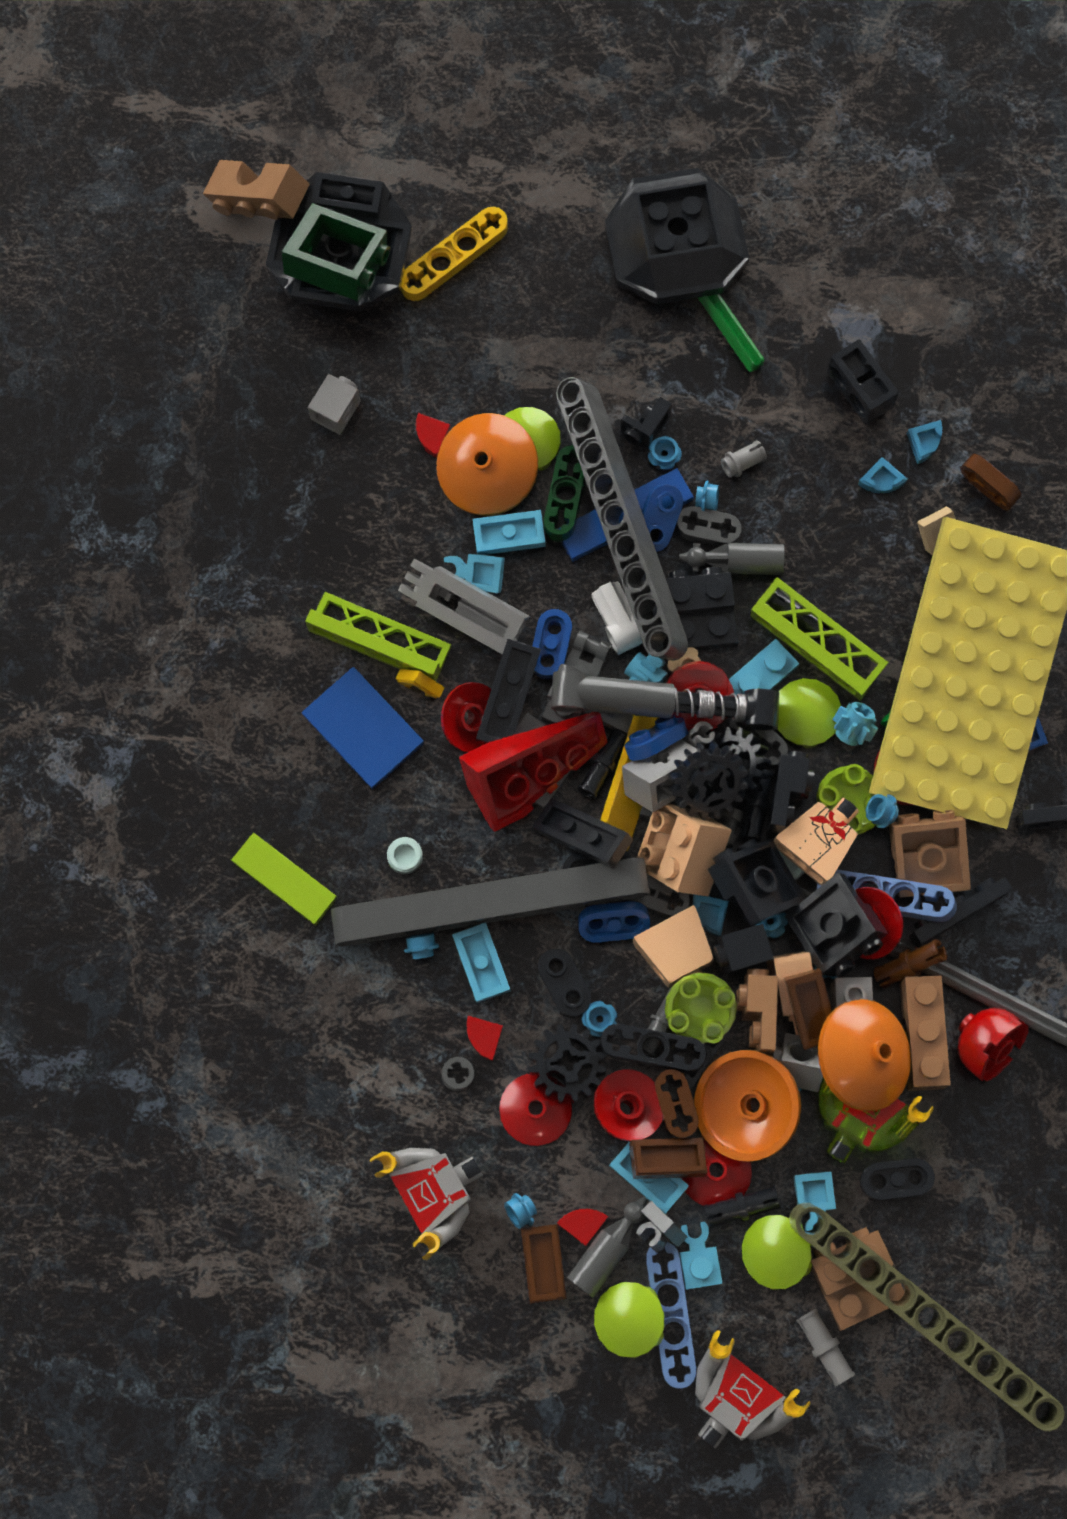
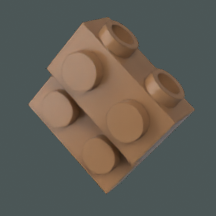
[889,810,971,898]
[736,969,778,1056]
[811,1227,904,1331]

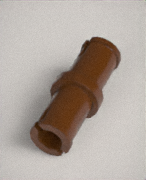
[873,939,947,989]

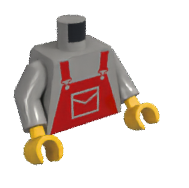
[370,1148,483,1260]
[695,1331,810,1449]

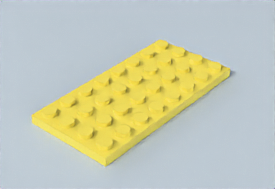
[869,517,1067,829]

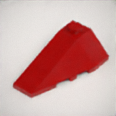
[459,712,608,832]

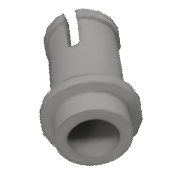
[721,440,767,477]
[681,721,715,748]

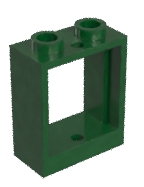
[282,203,390,302]

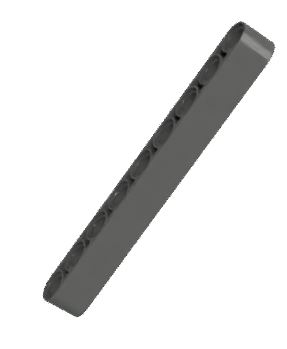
[556,377,688,661]
[331,858,650,947]

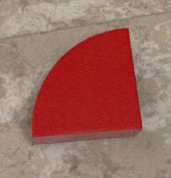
[416,413,450,458]
[467,1016,503,1061]
[557,1209,608,1246]

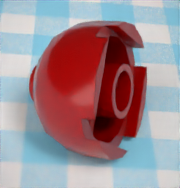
[958,1008,1029,1081]

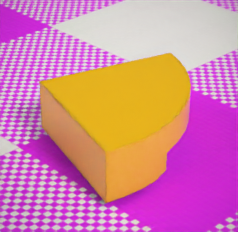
[396,668,445,698]

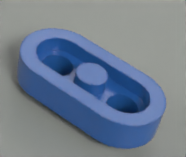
[642,484,683,552]
[532,609,572,679]
[625,714,689,761]
[578,901,650,943]

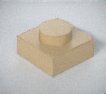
[917,506,955,555]

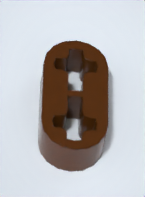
[960,454,1021,510]
[654,1069,699,1138]

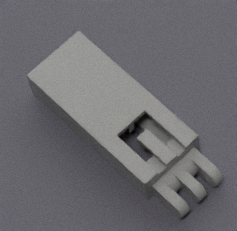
[398,559,530,654]

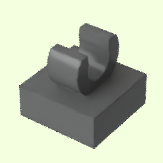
[637,1201,687,1253]

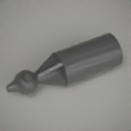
[679,543,784,575]
[567,1196,648,1298]

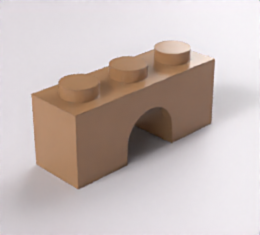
[203,160,310,220]
[899,976,951,1091]

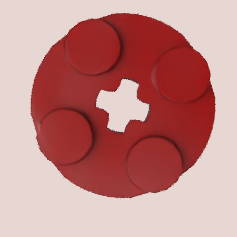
[666,661,734,731]

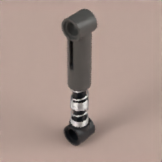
[551,670,780,730]

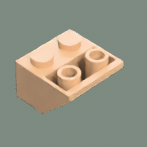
[637,803,732,896]

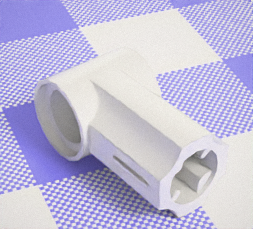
[592,581,643,655]

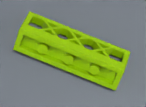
[751,577,889,701]
[305,592,452,681]

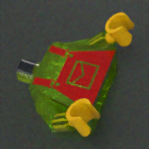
[819,1078,934,1163]

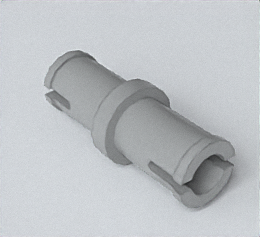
[796,1309,855,1387]

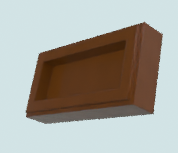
[784,968,832,1050]
[629,1138,707,1179]
[521,1224,567,1304]

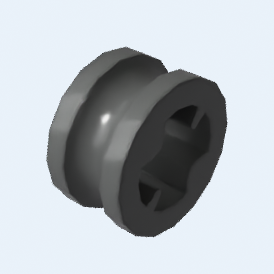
[442,1057,474,1091]

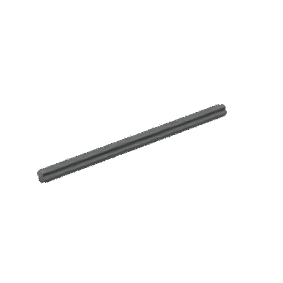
[799,887,1067,1047]

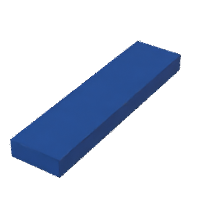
[557,468,694,562]

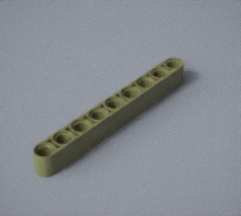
[789,1202,1064,1431]

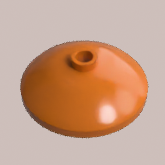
[436,413,538,516]
[818,999,911,1111]
[694,1050,801,1161]

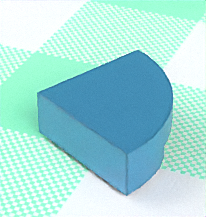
[907,420,942,464]
[858,457,908,493]
[692,894,729,937]

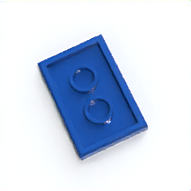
[301,667,424,790]

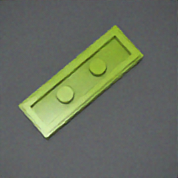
[231,832,337,926]

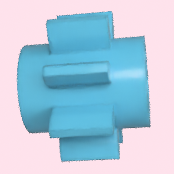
[624,652,668,683]
[832,702,878,746]

